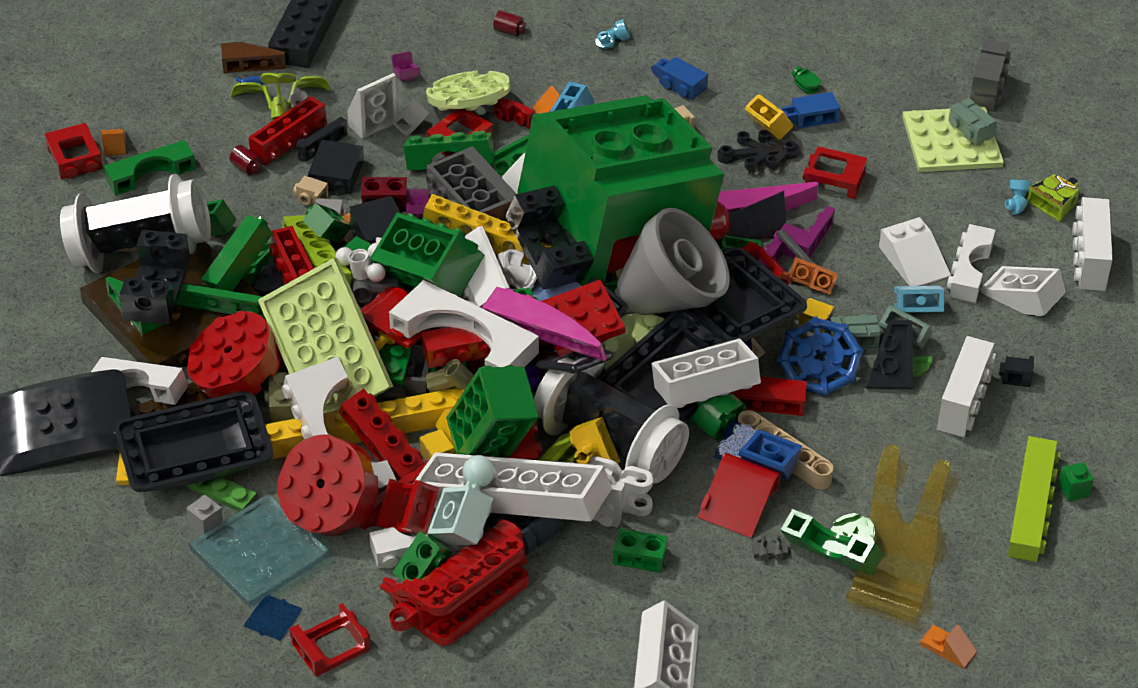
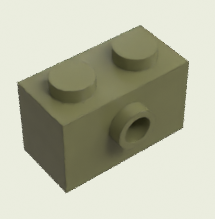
[265,372,295,423]

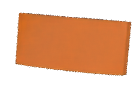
[789,257,838,295]

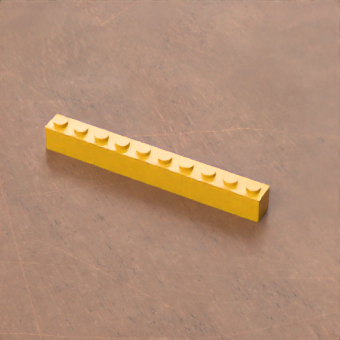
[265,388,465,459]

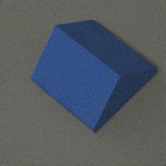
[739,429,802,480]

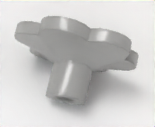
[289,88,308,108]

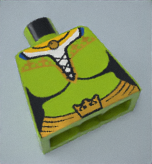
[1027,174,1079,222]

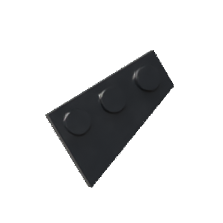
[726,191,786,238]
[866,320,913,389]

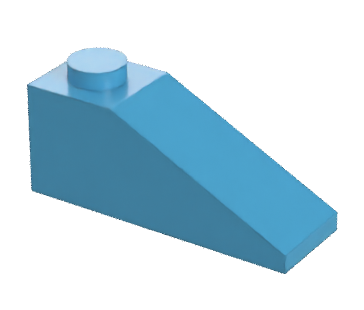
[549,81,595,112]

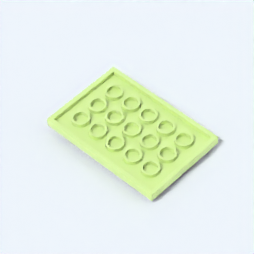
[258,258,393,413]

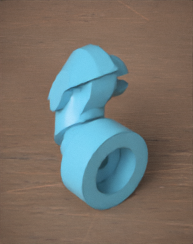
[595,19,631,49]
[1005,179,1032,215]

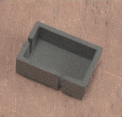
[970,38,1012,112]

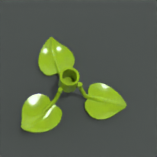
[231,73,330,120]

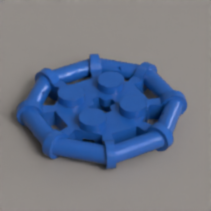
[776,316,864,397]

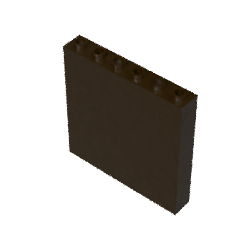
[80,242,267,368]

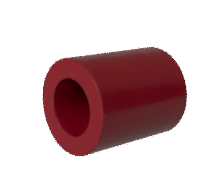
[493,10,526,36]
[229,145,263,176]

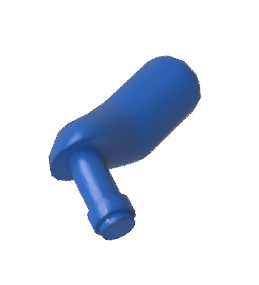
[236,76,264,85]

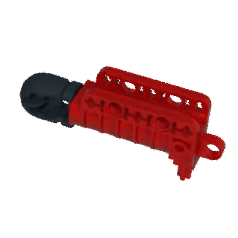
[380,514,563,646]

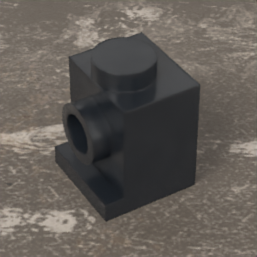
[999,356,1034,387]

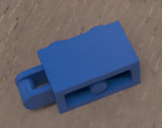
[651,57,708,100]
[780,92,840,129]

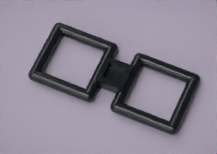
[524,344,613,374]

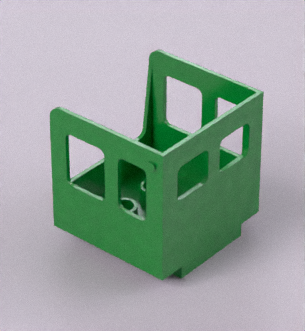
[517,95,724,293]

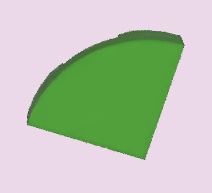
[913,356,932,377]

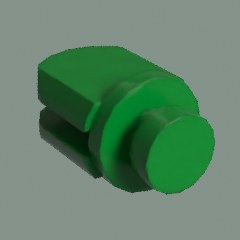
[791,66,821,94]

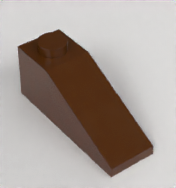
[221,42,286,73]

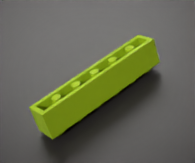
[1008,436,1060,562]

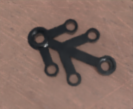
[717,129,800,170]

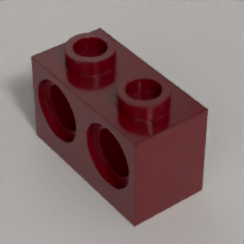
[361,177,407,212]

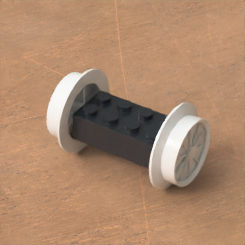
[60,174,211,273]
[534,358,689,483]

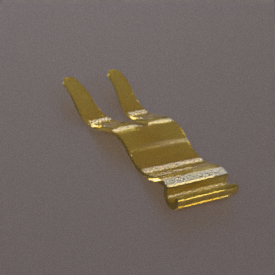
[845,444,951,623]

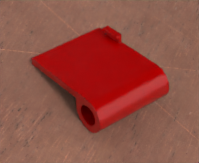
[362,287,434,349]
[698,453,781,538]

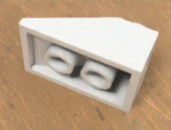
[348,73,397,139]
[879,217,951,286]
[980,266,1066,316]

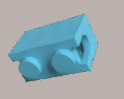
[894,286,944,312]

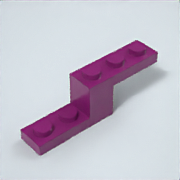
[757,205,835,271]

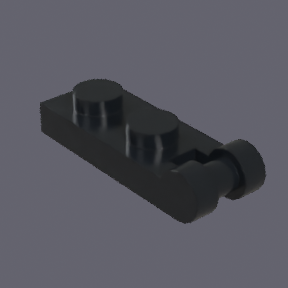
[297,117,348,162]

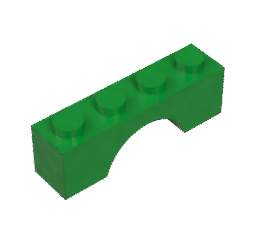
[403,131,495,171]
[104,140,196,196]
[781,509,884,576]

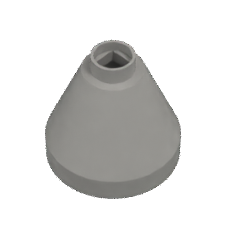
[614,208,729,315]

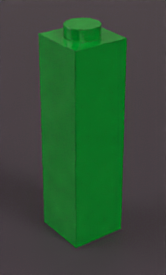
[202,215,273,292]

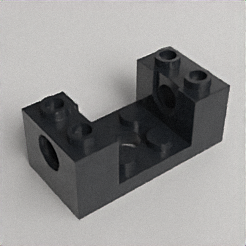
[506,185,594,290]
[120,230,191,325]

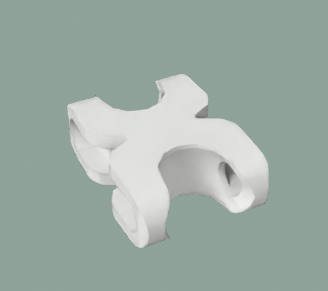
[586,457,653,516]

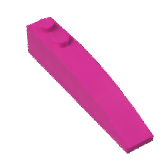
[718,182,818,213]
[482,287,607,361]

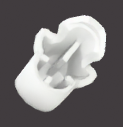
[496,249,537,289]

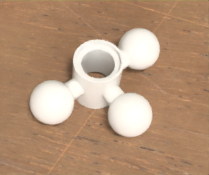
[336,243,385,282]

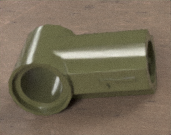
[425,359,474,393]

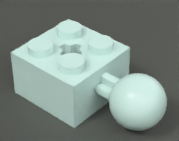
[427,455,495,545]

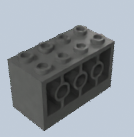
[426,146,516,222]

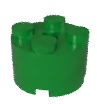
[690,392,746,440]

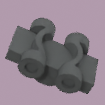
[752,534,788,560]

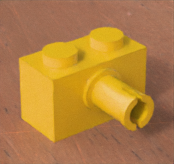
[570,417,620,464]

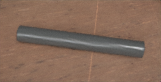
[776,229,815,264]

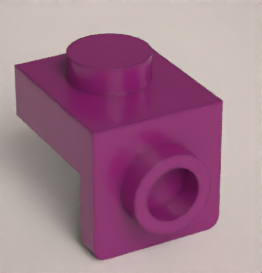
[391,51,420,81]
[406,189,429,218]

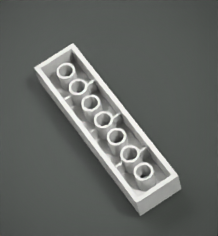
[416,453,612,521]

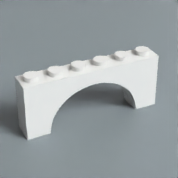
[389,280,539,367]
[282,357,396,496]

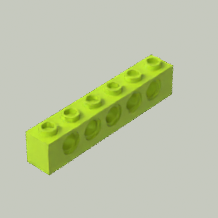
[282,215,353,285]

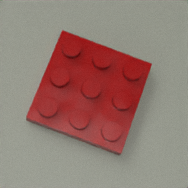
[541,280,626,357]

